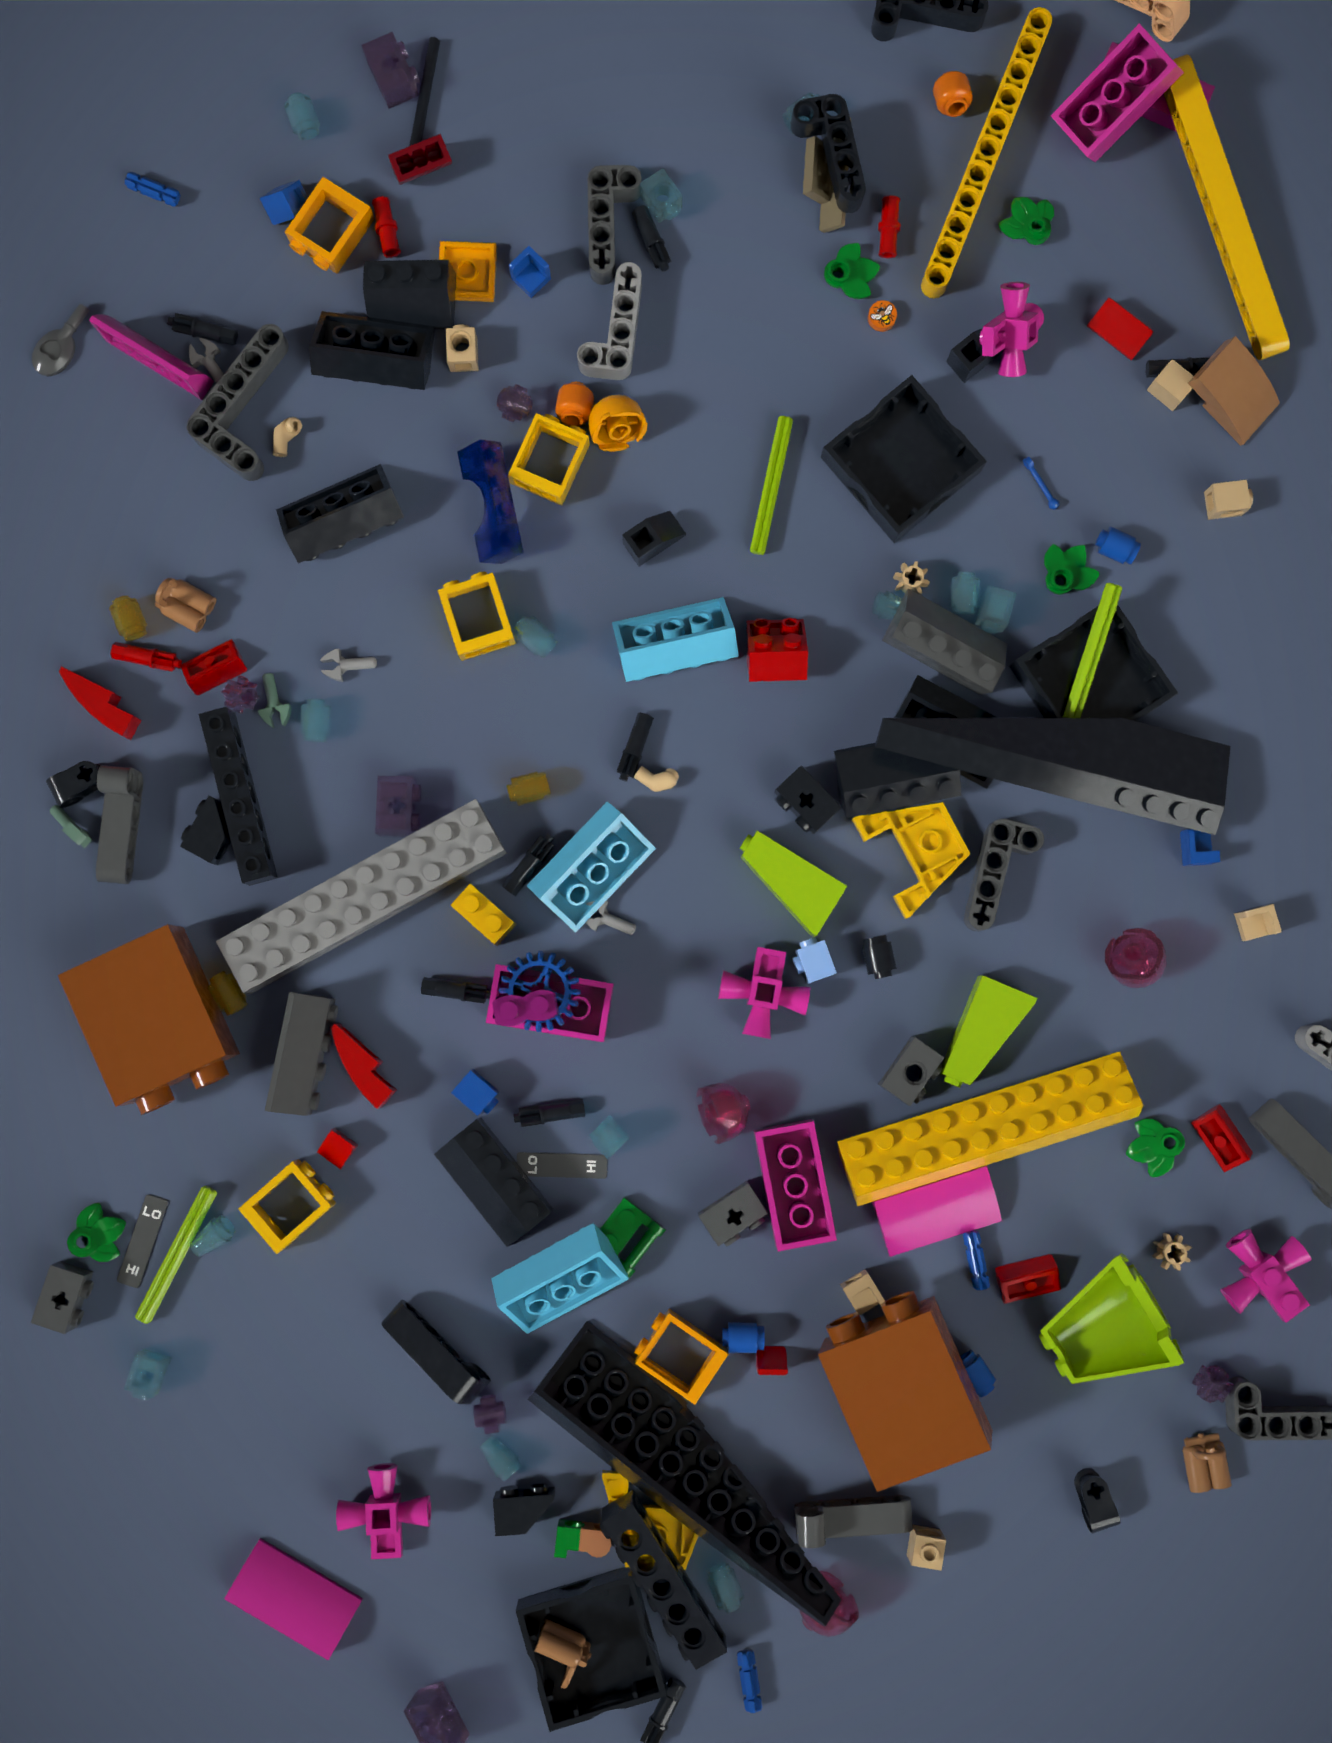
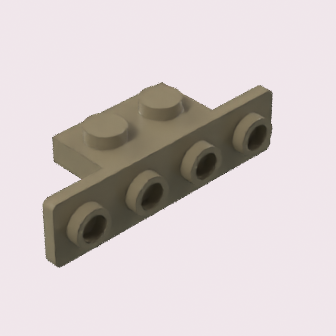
[803,118,851,233]

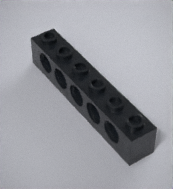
[198,706,278,886]
[599,1490,727,1670]

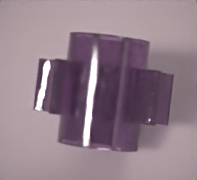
[497,384,533,422]
[221,676,260,714]
[1192,1365,1234,1403]
[473,1394,507,1434]

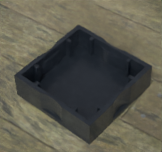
[821,375,987,543]
[1009,605,1178,721]
[516,1567,667,1732]

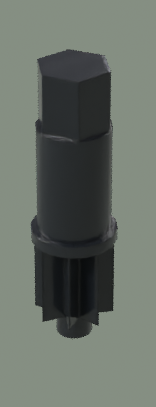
[632,205,671,271]
[167,313,238,345]
[1145,357,1209,378]
[617,712,654,782]
[502,834,555,897]
[421,977,491,1003]
[514,1099,585,1127]
[640,1677,686,1743]

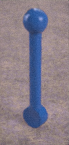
[1023,456,1060,510]

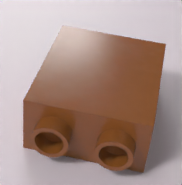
[58,924,240,1115]
[818,1291,993,1492]

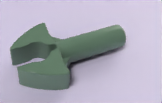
[258,673,291,729]
[50,805,93,849]

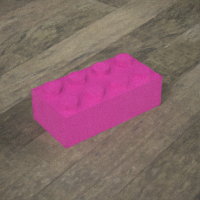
[1051,23,1184,162]
[486,964,614,1042]
[753,1119,837,1252]

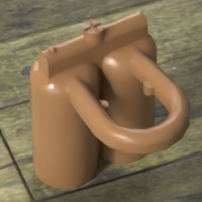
[155,577,216,633]
[1183,1433,1232,1493]
[535,1619,592,1689]

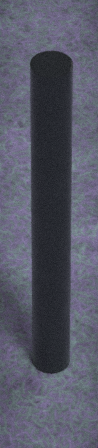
[409,37,440,146]

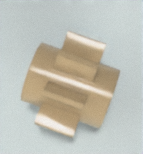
[893,561,930,595]
[1152,1233,1192,1271]

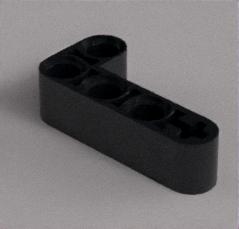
[871,0,988,42]
[790,94,866,213]
[381,1300,491,1404]

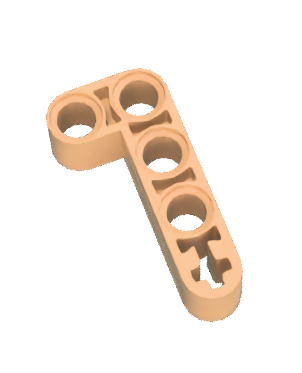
[1115,0,1190,42]

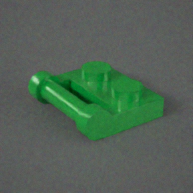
[600,1197,666,1278]

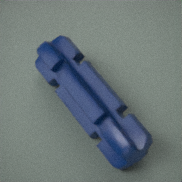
[125,172,181,207]
[963,1231,990,1290]
[737,1649,763,1713]

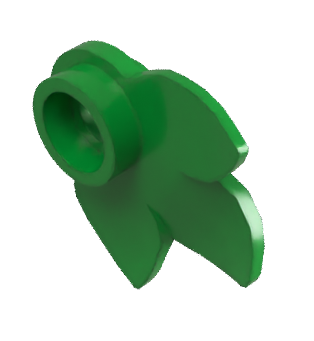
[998,197,1055,245]
[824,243,880,299]
[1044,544,1100,595]
[1126,1118,1185,1177]
[67,1203,126,1262]

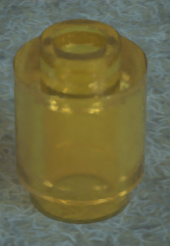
[109,596,147,641]
[506,771,551,806]
[207,971,248,1016]

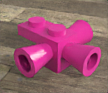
[979,282,1044,377]
[718,947,811,1039]
[1220,1229,1312,1323]
[336,1463,431,1559]

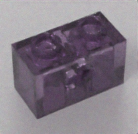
[361,32,420,109]
[375,776,421,838]
[403,1681,470,1743]

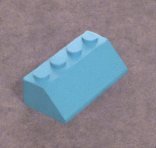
[612,597,739,682]
[527,802,656,933]
[491,1223,629,1334]

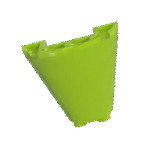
[1039,1253,1184,1384]

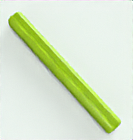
[750,416,793,555]
[1063,583,1122,718]
[135,1186,217,1324]

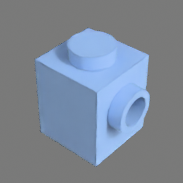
[792,937,837,984]

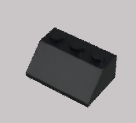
[363,260,456,329]

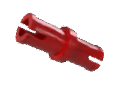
[878,195,901,259]
[372,196,401,258]

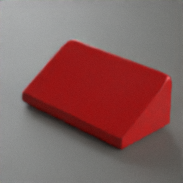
[1087,297,1153,361]
[181,639,247,696]
[1191,1104,1253,1172]
[995,1254,1061,1304]

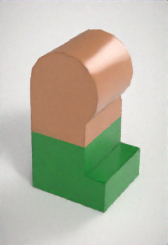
[554,1519,612,1558]

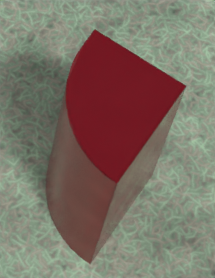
[388,134,452,185]

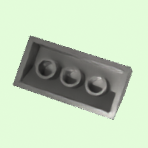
[882,589,1007,695]
[265,992,338,1116]

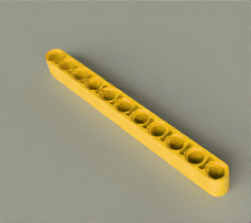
[921,7,1052,299]
[1164,54,1290,360]

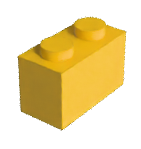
[451,883,517,946]

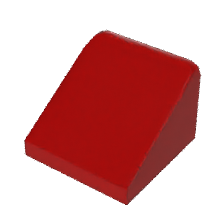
[317,1128,358,1170]
[756,1346,788,1375]

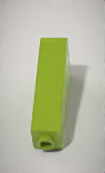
[739,831,847,937]
[940,975,1038,1088]

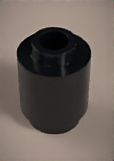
[862,935,897,979]

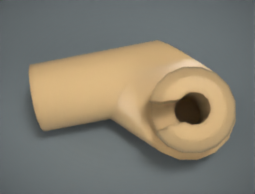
[273,417,302,457]
[634,766,679,792]

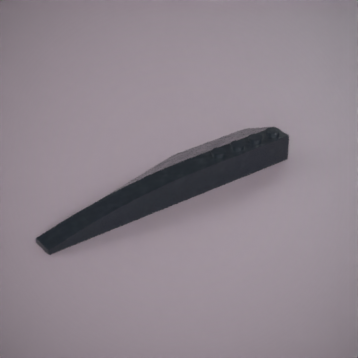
[875,717,1231,835]
[528,1321,842,1627]

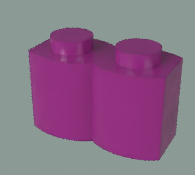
[492,990,559,1026]

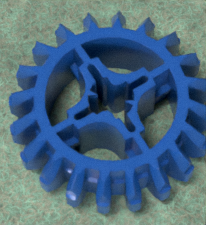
[499,951,581,1032]

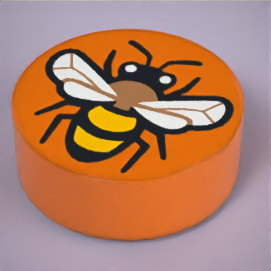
[868,300,897,332]

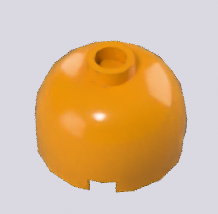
[588,395,648,452]

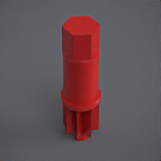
[110,642,182,672]

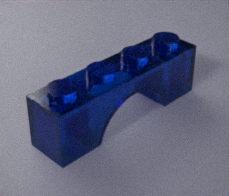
[457,439,524,564]

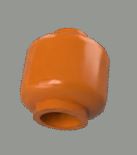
[933,71,973,117]
[555,381,594,426]

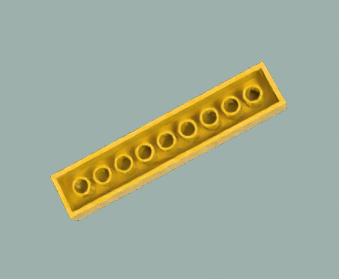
[837,1051,1143,1207]

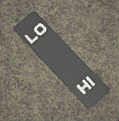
[517,1152,608,1179]
[117,1195,168,1288]

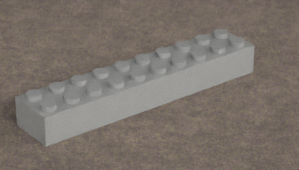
[216,799,507,994]

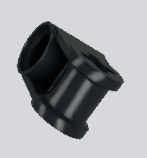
[46,761,101,808]
[1074,1469,1121,1534]

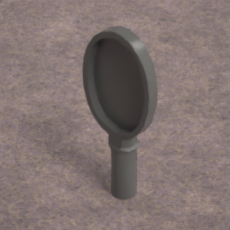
[32,303,90,377]

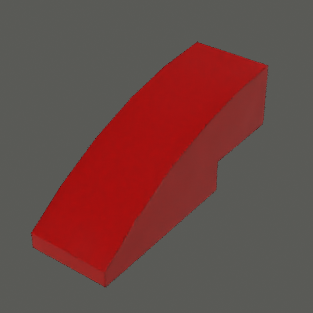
[59,666,142,740]
[331,1023,397,1109]

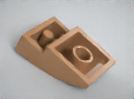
[1188,336,1280,446]

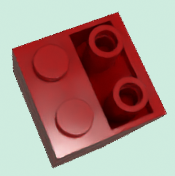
[746,618,808,682]

